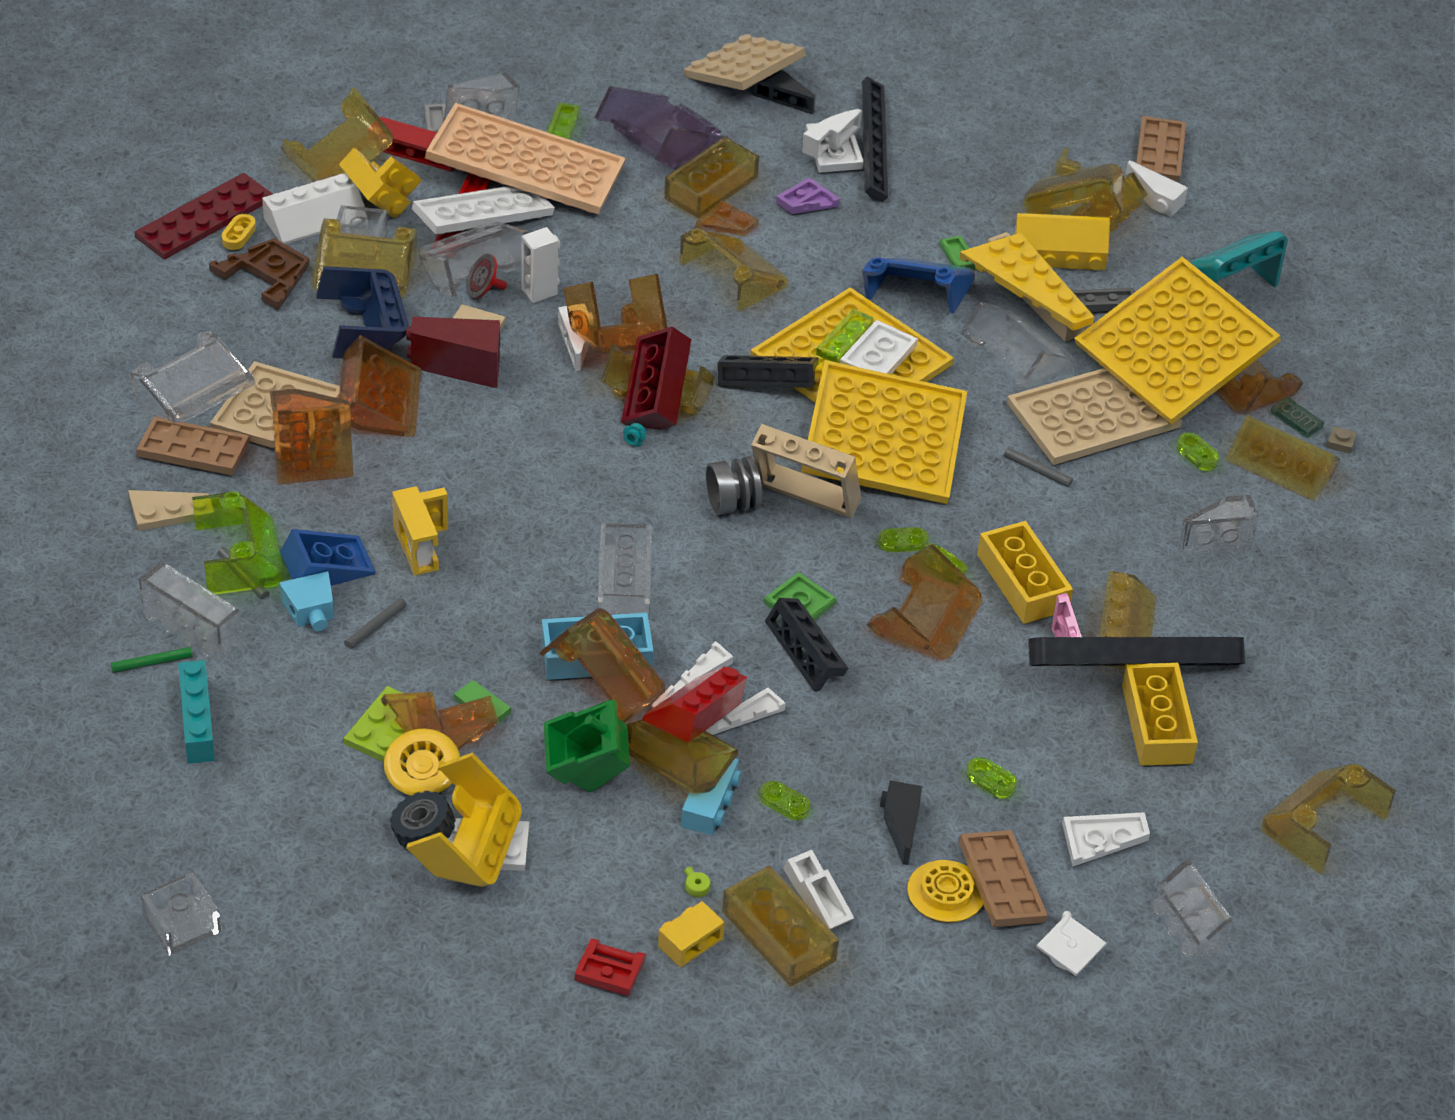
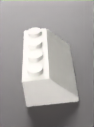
[262,173,368,244]

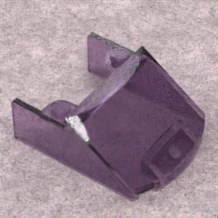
[595,86,728,173]

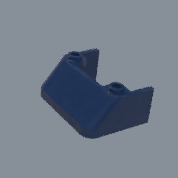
[316,266,409,360]

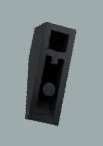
[752,70,816,115]
[880,781,922,865]

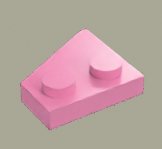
[1051,593,1082,637]

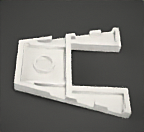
[651,641,786,744]

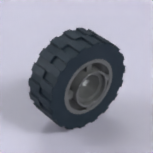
[390,791,456,850]

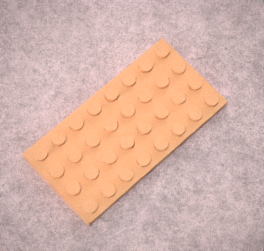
[425,103,626,215]

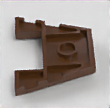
[209,238,309,310]

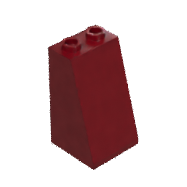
[406,316,500,388]

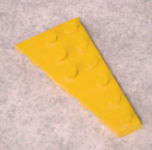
[959,233,1094,330]

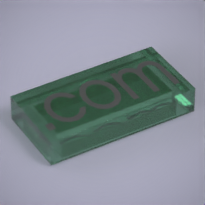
[1271,397,1324,438]

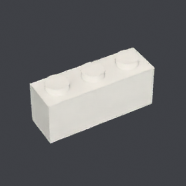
[521,227,560,303]

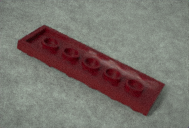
[134,173,273,260]

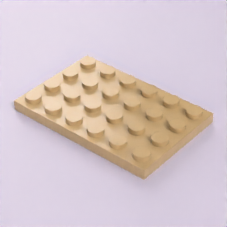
[1007,368,1182,465]

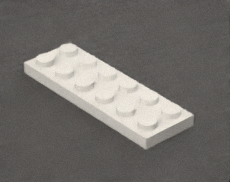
[412,186,554,234]

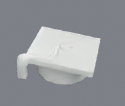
[1036,911,1106,976]

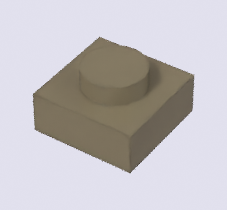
[1327,426,1357,454]

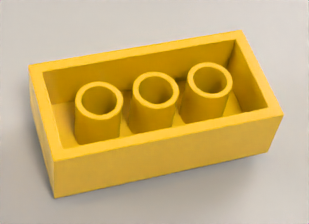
[977,521,1073,624]
[1122,663,1198,766]

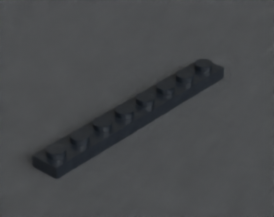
[862,76,888,202]

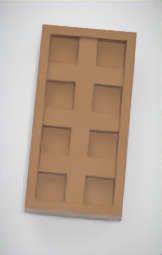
[1136,116,1186,183]
[136,416,250,476]
[958,830,1048,927]

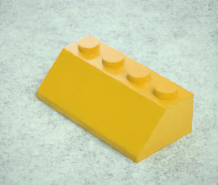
[1014,213,1110,270]

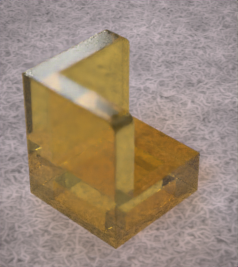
[1054,147,1084,184]

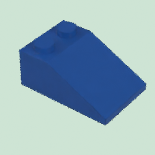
[280,529,376,586]

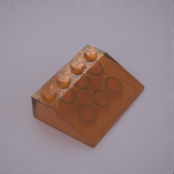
[336,335,421,437]
[270,389,354,485]

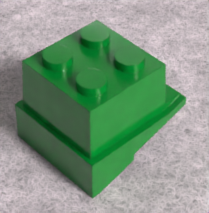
[544,699,630,792]

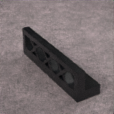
[718,355,819,388]
[765,598,849,691]

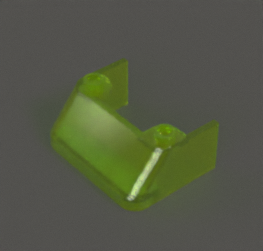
[192,491,284,595]

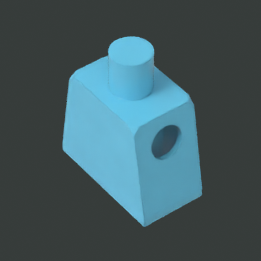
[279,571,334,631]

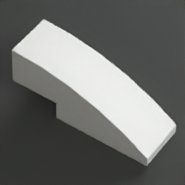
[802,109,862,158]
[783,850,854,930]

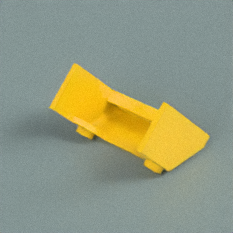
[406,752,522,887]

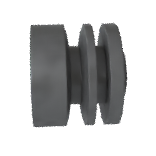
[705,456,762,515]

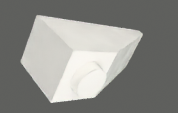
[1125,161,1188,217]
[558,303,595,371]

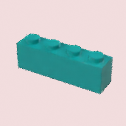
[178,660,215,764]

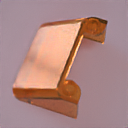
[867,544,982,660]

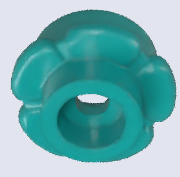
[623,423,646,447]

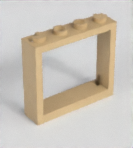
[751,424,861,518]

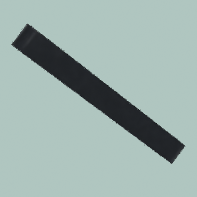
[1028,637,1246,666]

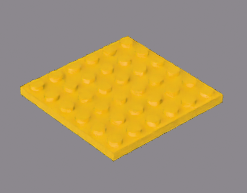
[1075,257,1281,425]
[750,287,954,402]
[801,360,967,504]

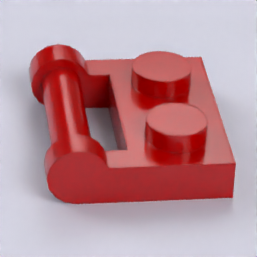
[575,938,646,996]

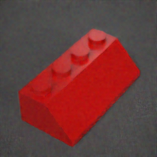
[642,666,748,743]

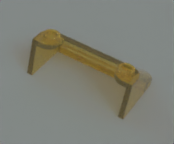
[281,87,393,182]
[312,218,417,299]
[680,229,788,312]

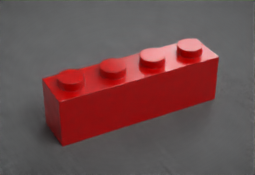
[368,116,454,172]

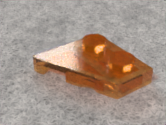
[695,201,759,237]
[381,692,442,733]
[438,696,498,750]

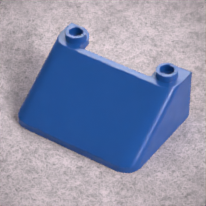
[862,257,975,313]

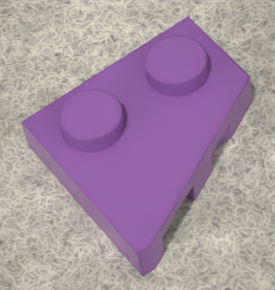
[776,178,840,214]

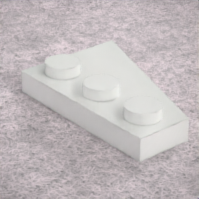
[1062,812,1150,867]

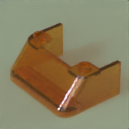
[563,273,668,354]
[539,608,666,724]

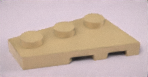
[128,490,215,531]

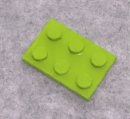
[344,686,433,762]

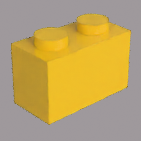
[658,901,725,968]

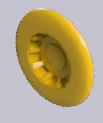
[384,729,460,796]
[907,860,983,922]

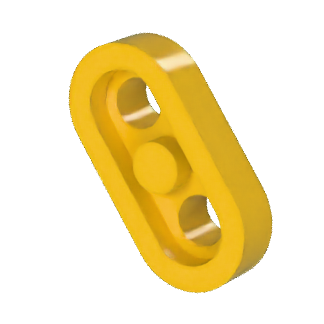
[221,214,256,250]

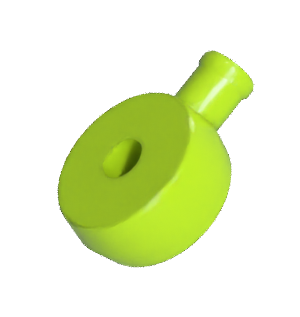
[684,867,711,897]

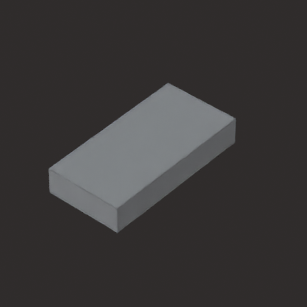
[424,104,448,132]

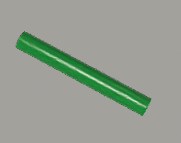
[111,647,192,673]

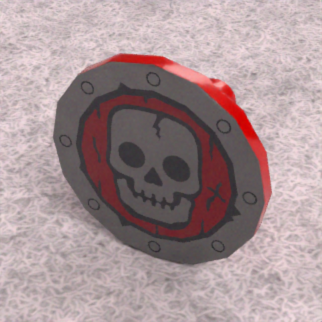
[466,254,507,299]

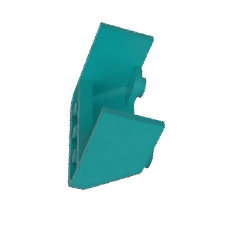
[1191,231,1288,287]

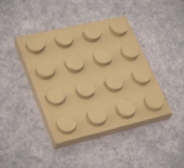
[683,35,806,90]
[210,361,344,457]

